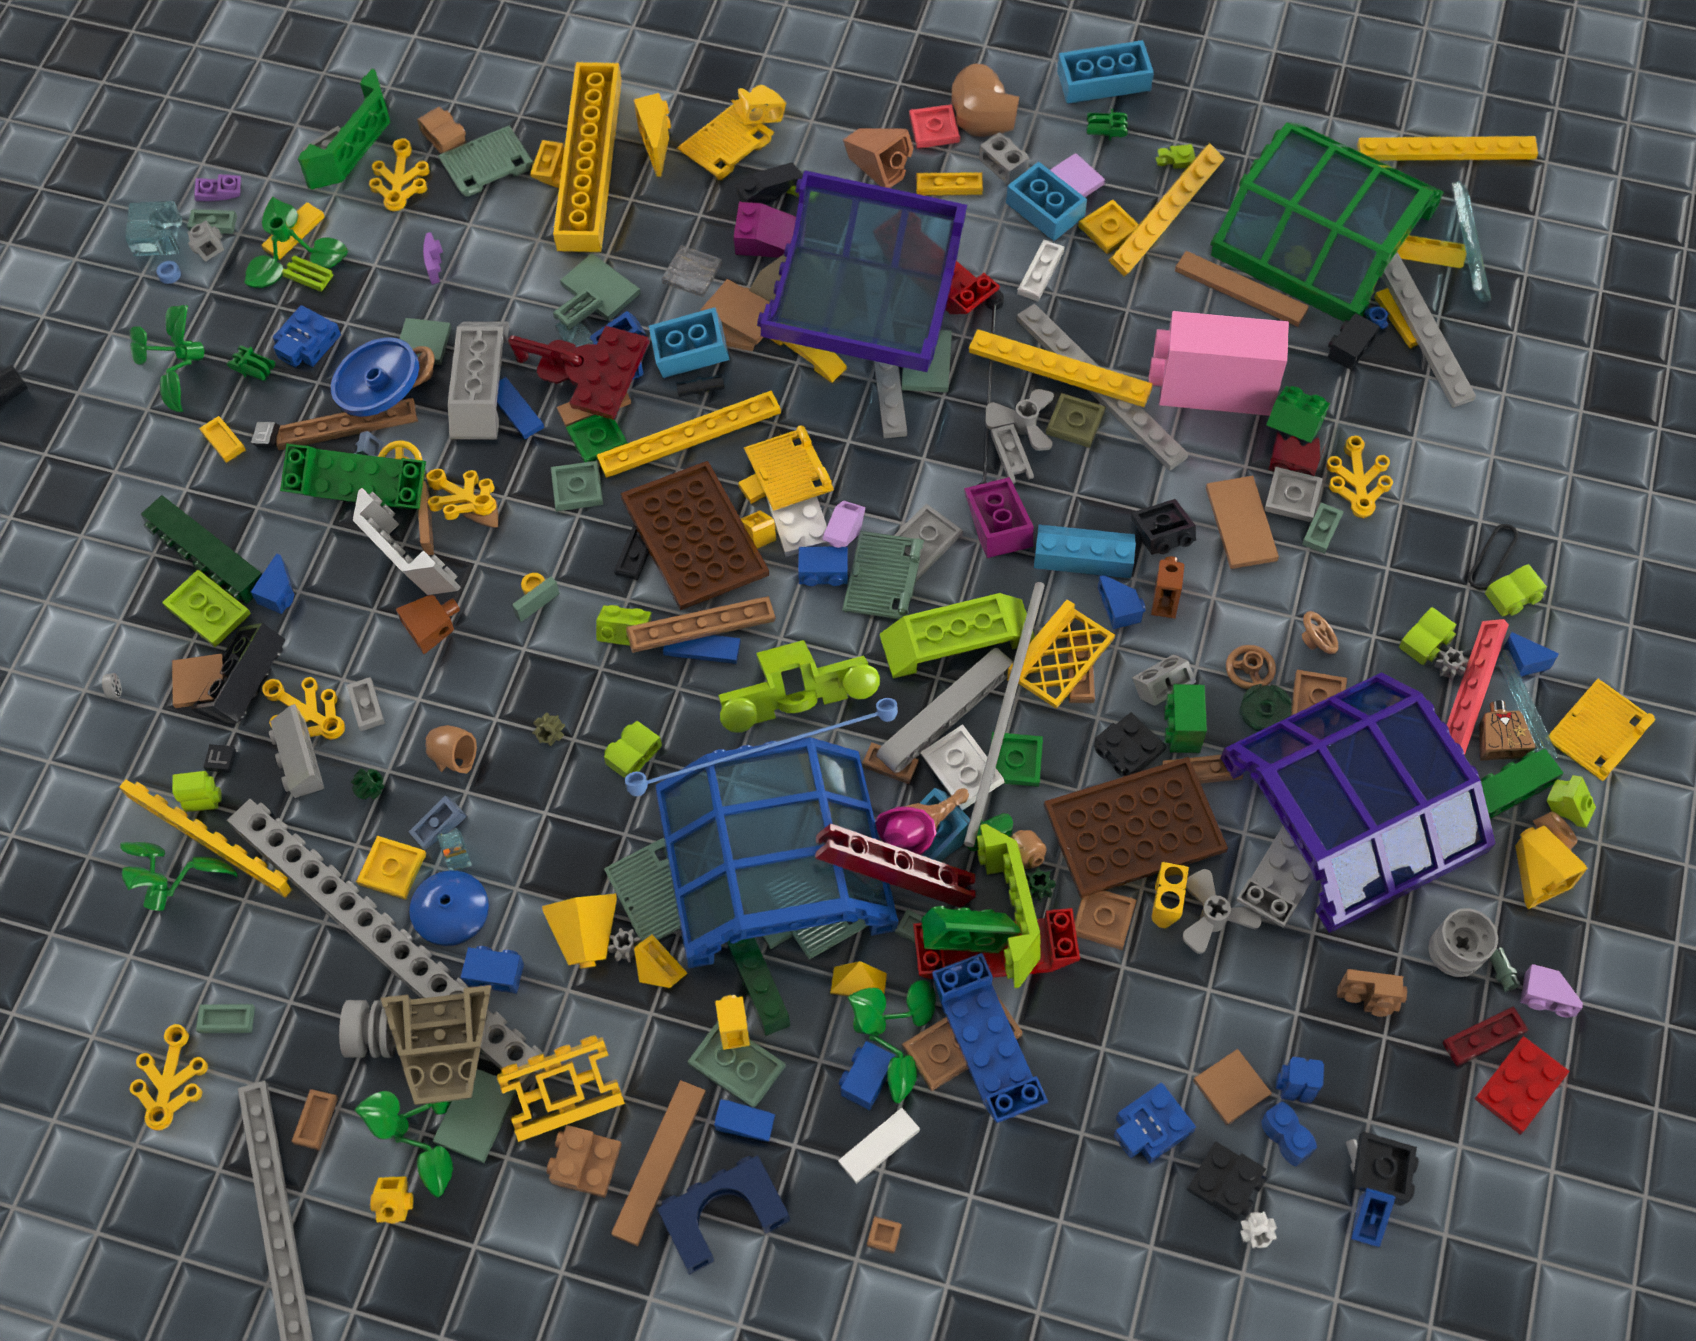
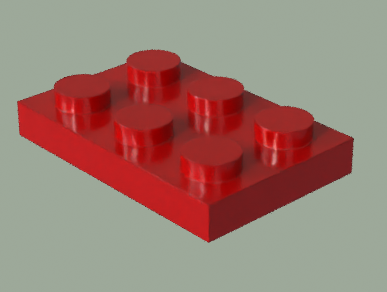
[1474,1036,1570,1135]

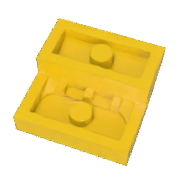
[530,140,564,188]

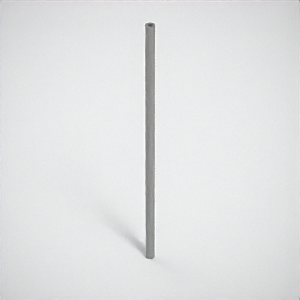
[964,582,1045,847]

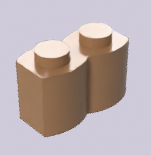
[417,107,466,154]

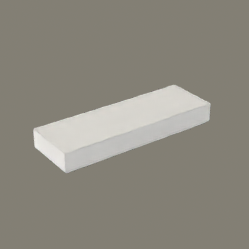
[1017,240,1064,301]
[838,1108,920,1184]

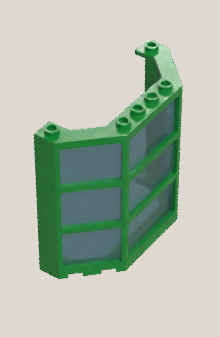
[1210,122,1443,322]

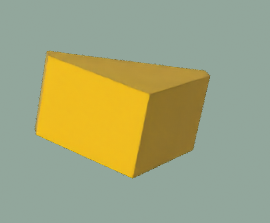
[741,510,776,549]

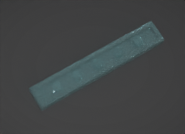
[1452,181,1491,303]

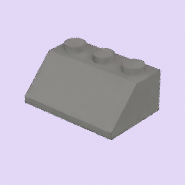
[269,704,325,798]

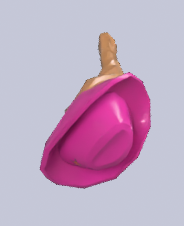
[875,788,969,855]

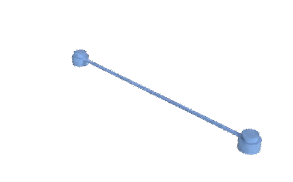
[625,698,898,796]

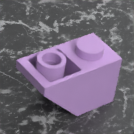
[822,501,866,548]
[1520,964,1583,1018]

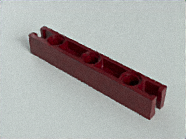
[815,823,976,908]

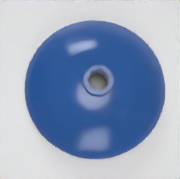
[410,870,489,946]

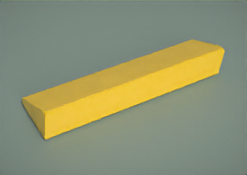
[1387,232,1467,268]

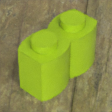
[1485,564,1547,617]
[1399,607,1457,665]
[604,721,662,778]
[172,771,222,812]

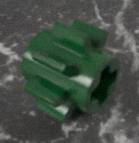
[351,768,385,800]
[1026,867,1056,903]

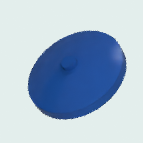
[331,337,419,417]

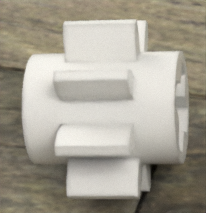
[1241,1212,1277,1248]

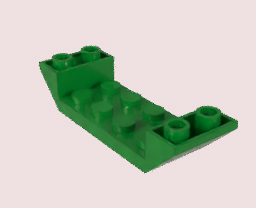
[298,69,390,190]
[280,444,426,509]

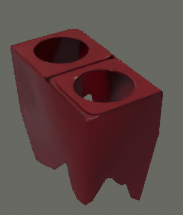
[1268,432,1326,476]

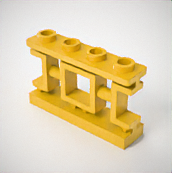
[497,1035,624,1142]

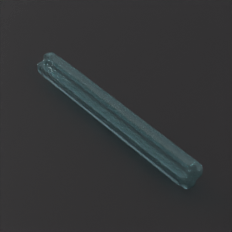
[1497,650,1558,760]

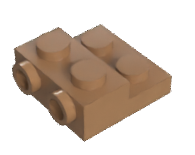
[1337,969,1407,1017]
[546,1125,622,1198]

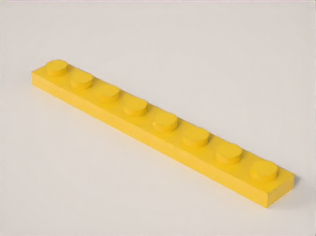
[1357,136,1538,160]
[1108,143,1225,276]
[969,329,1153,407]
[597,390,781,478]
[119,779,292,898]

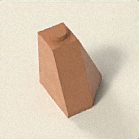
[843,128,913,188]

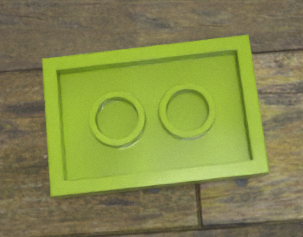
[162,570,251,647]

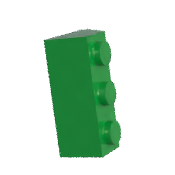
[921,906,1021,953]

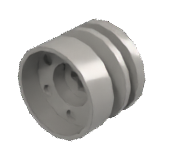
[1428,908,1498,977]
[339,1000,396,1058]

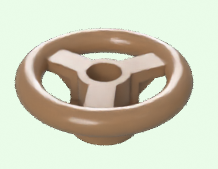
[412,346,435,388]
[1302,611,1339,654]
[1226,645,1276,690]

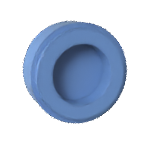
[156,261,181,284]

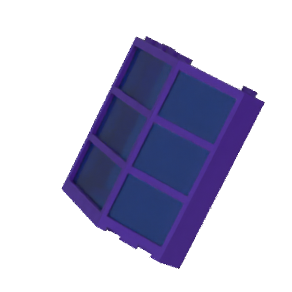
[1220,672,1496,933]

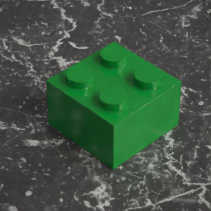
[1266,386,1330,443]
[1164,684,1207,753]

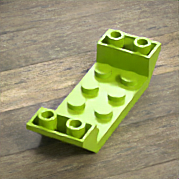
[880,593,1035,678]
[977,824,1040,988]

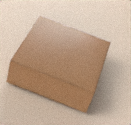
[867,1216,902,1254]

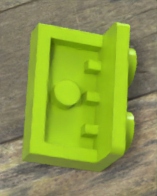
[596,605,652,646]

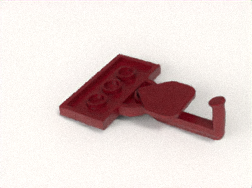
[508,326,649,420]

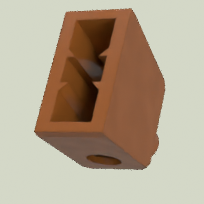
[1151,556,1184,619]
[396,595,460,655]

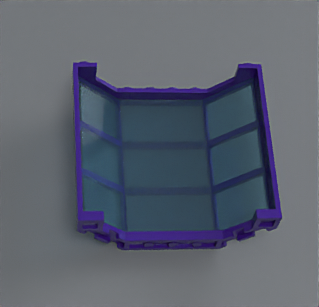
[757,170,967,372]

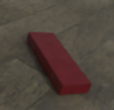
[1442,1006,1529,1066]

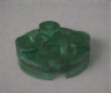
[1239,684,1292,732]

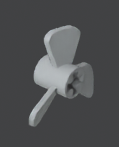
[985,389,1054,451]
[1183,869,1261,954]

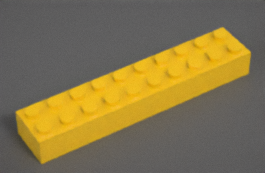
[553,62,622,252]

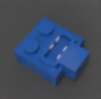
[273,305,341,368]
[1114,1082,1196,1164]

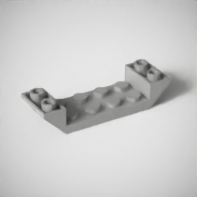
[448,322,509,439]
[353,488,461,595]
[1236,776,1354,928]

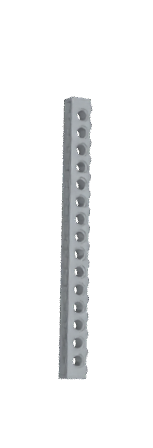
[227,799,546,1092]

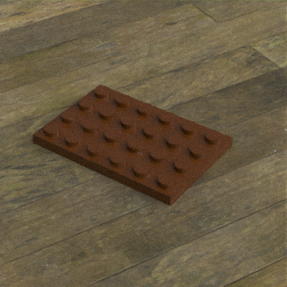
[620,461,769,611]
[1044,757,1228,898]

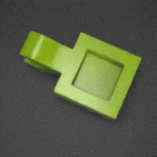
[1156,144,1196,169]

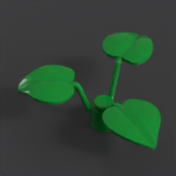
[244,197,348,288]
[130,305,204,412]
[120,842,238,911]
[847,980,936,1104]
[355,1091,453,1197]

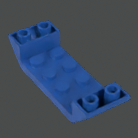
[932,953,1048,1123]

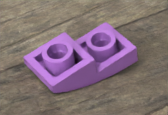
[194,174,241,201]
[423,232,443,285]

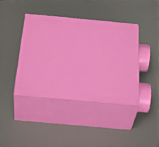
[1149,311,1289,416]

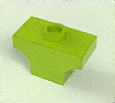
[1547,775,1596,828]

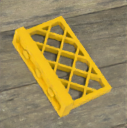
[1007,600,1115,709]

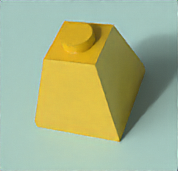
[1515,826,1588,909]
[542,894,617,969]

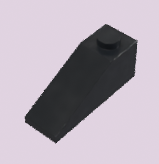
[735,162,803,205]

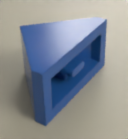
[1503,632,1559,678]
[1352,1188,1395,1247]

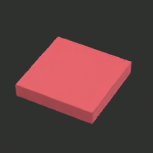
[909,105,960,149]

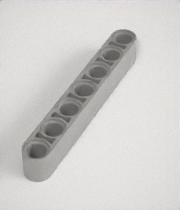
[876,648,1013,774]

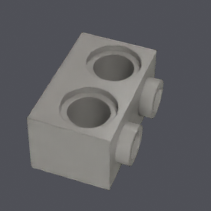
[979,132,1029,185]
[1132,654,1196,706]

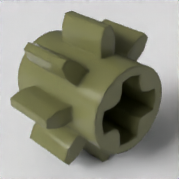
[532,712,565,746]

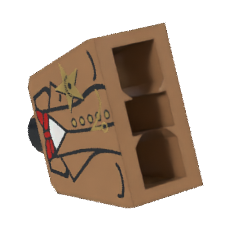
[1479,700,1535,761]

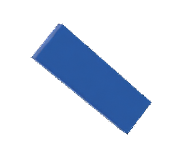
[497,377,544,440]
[663,635,741,664]

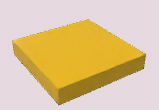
[1078,200,1139,254]
[356,836,426,900]

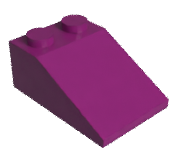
[734,202,807,258]
[964,477,1034,558]

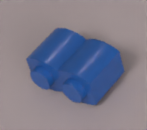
[1261,1101,1317,1167]

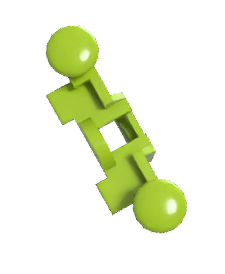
[718,640,880,733]

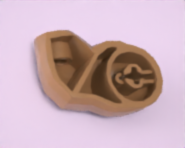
[951,64,1019,137]

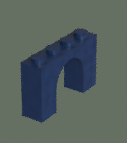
[657,1155,790,1275]

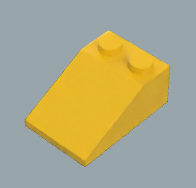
[634,93,671,177]

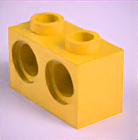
[715,995,750,1050]

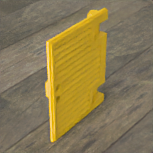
[677,105,774,180]
[744,425,834,511]
[1545,679,1656,781]

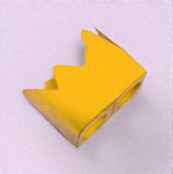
[731,85,786,124]
[1152,862,1189,928]

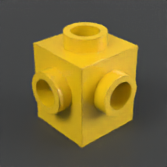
[370,1176,413,1224]

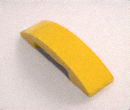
[771,318,847,383]

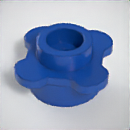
[1365,306,1388,329]

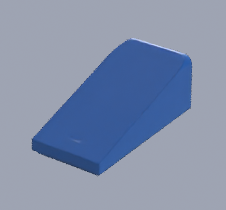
[714,1099,775,1142]

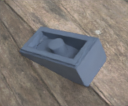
[409,796,467,850]

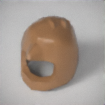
[425,725,477,774]

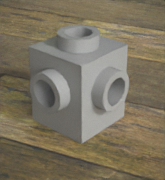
[187,221,224,262]

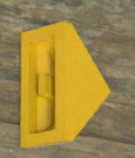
[634,934,687,988]
[830,961,887,996]

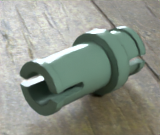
[1489,948,1521,992]

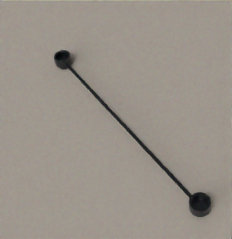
[977,290,1004,485]

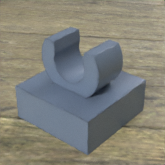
[354,431,383,457]

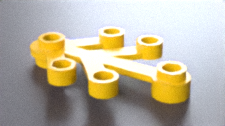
[369,138,430,211]
[1326,436,1393,518]
[426,469,496,520]
[262,677,345,740]
[130,1024,208,1131]

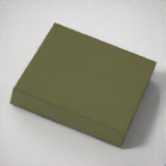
[1046,393,1106,448]

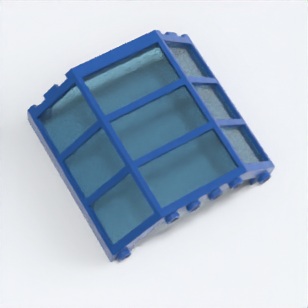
[656,737,898,968]

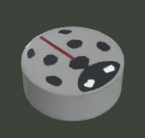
[102,673,122,699]

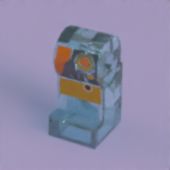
[437,828,472,871]

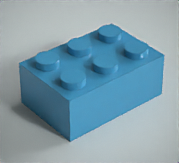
[1006,161,1087,241]
[649,307,730,378]

